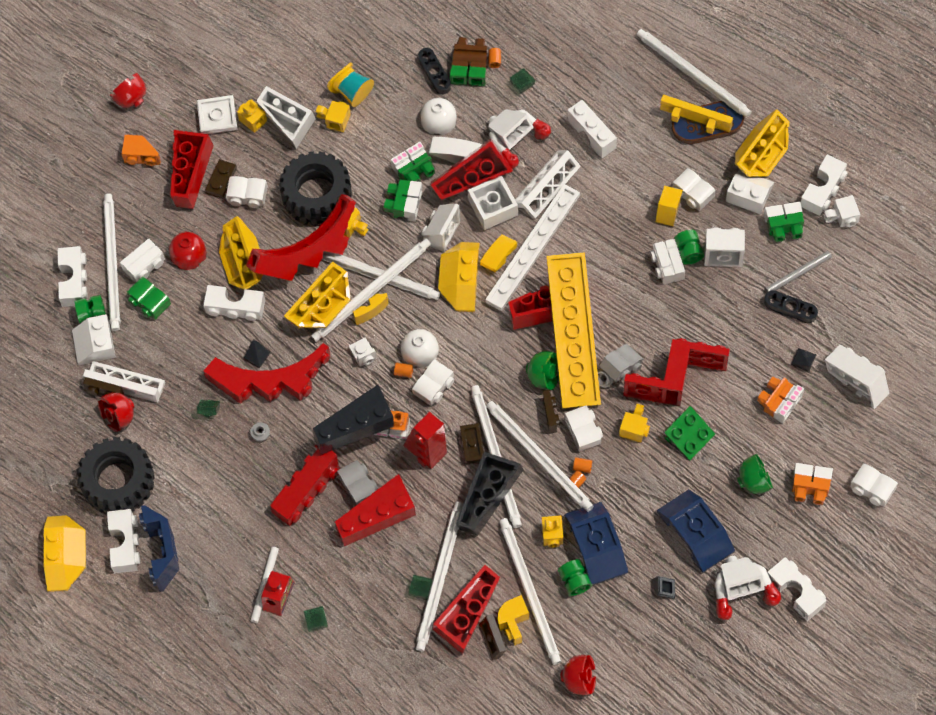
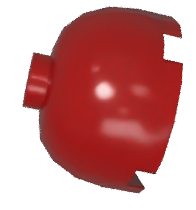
[110,73,147,108]
[169,232,207,270]
[98,392,134,432]
[560,655,596,695]

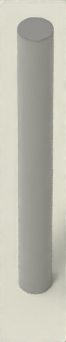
[765,251,832,292]

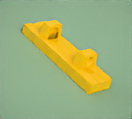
[660,95,733,134]

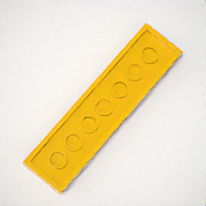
[546,252,601,409]

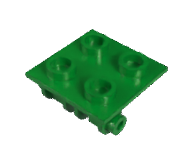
[664,406,715,461]

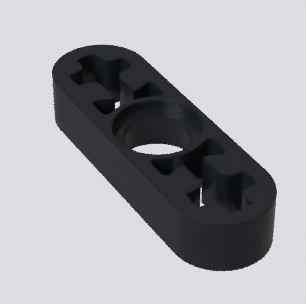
[418,48,451,94]
[764,290,818,323]

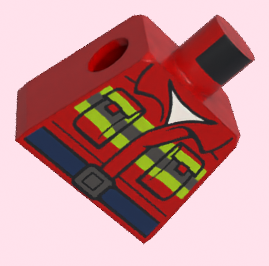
[261,571,295,616]

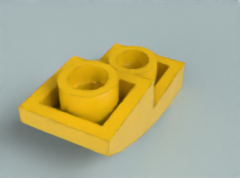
[480,234,517,272]
[353,293,389,325]

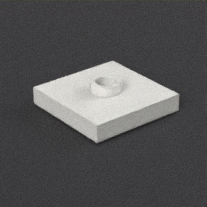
[197,95,238,134]

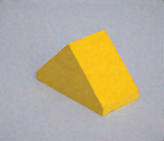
[655,186,683,227]

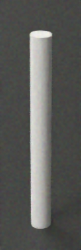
[250,547,279,623]

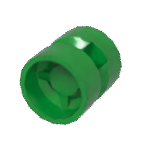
[674,230,704,265]
[74,295,106,324]
[557,559,592,597]

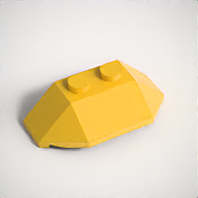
[735,109,789,177]
[219,216,263,290]
[438,242,480,312]
[284,262,351,328]
[44,515,86,592]

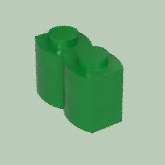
[127,276,171,320]

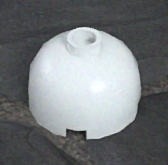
[420,98,457,135]
[401,329,439,368]

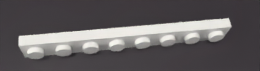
[485,184,580,311]

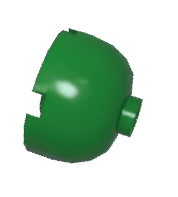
[526,351,559,390]
[737,454,773,494]

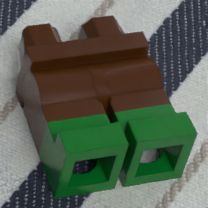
[450,37,488,86]

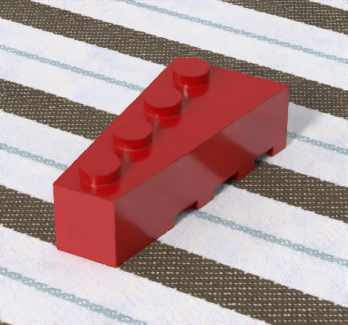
[170,130,214,209]
[508,285,553,330]
[403,411,447,469]
[432,565,500,655]

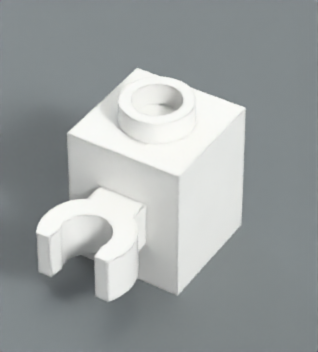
[823,195,860,228]

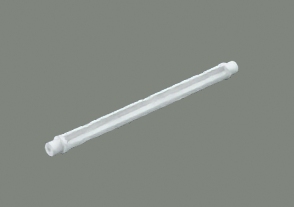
[637,29,752,118]
[103,194,121,331]
[311,238,431,342]
[322,251,440,300]
[471,385,522,528]
[486,401,594,512]
[416,502,463,652]
[499,518,561,665]

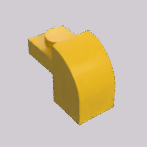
[498,595,529,645]

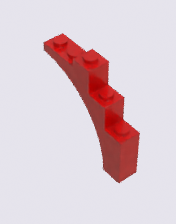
[246,194,356,281]
[203,343,331,404]

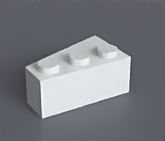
[257,86,316,149]
[825,345,889,409]

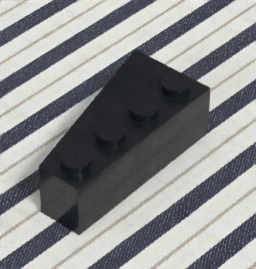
[313,384,394,454]
[456,452,524,536]

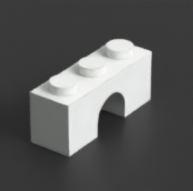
[568,100,617,158]
[800,154,848,216]
[58,246,88,307]
[203,285,265,321]
[107,509,140,574]
[767,557,827,621]

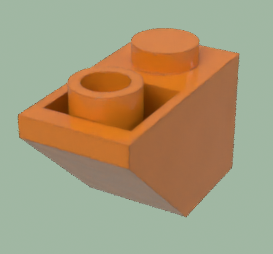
[122,135,161,166]

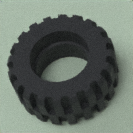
[279,151,352,225]
[77,437,155,514]

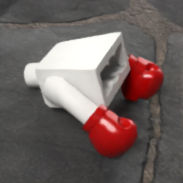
[488,109,551,169]
[715,556,782,620]

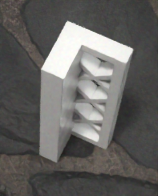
[515,150,580,219]
[83,361,165,403]

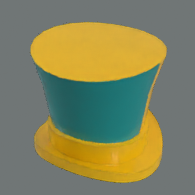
[327,62,374,107]

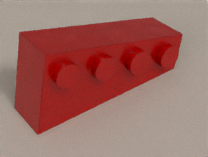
[430,139,513,200]
[270,445,340,526]
[335,474,416,547]

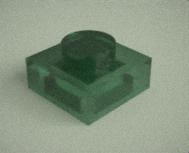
[510,68,535,93]
[197,399,220,417]
[408,575,433,600]
[304,606,328,632]

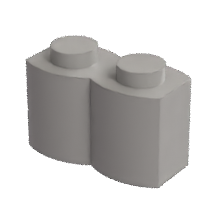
[600,344,644,382]
[337,460,378,506]

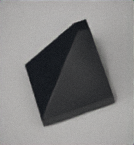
[244,339,270,368]
[792,348,816,372]
[651,576,675,599]

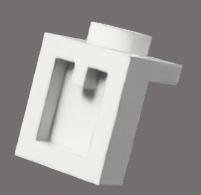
[349,337,377,367]

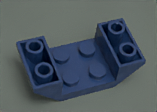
[657,489,735,573]
[564,502,628,585]
[139,505,180,592]

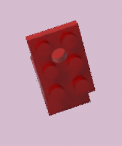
[623,338,730,406]

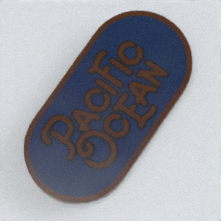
[672,101,745,144]

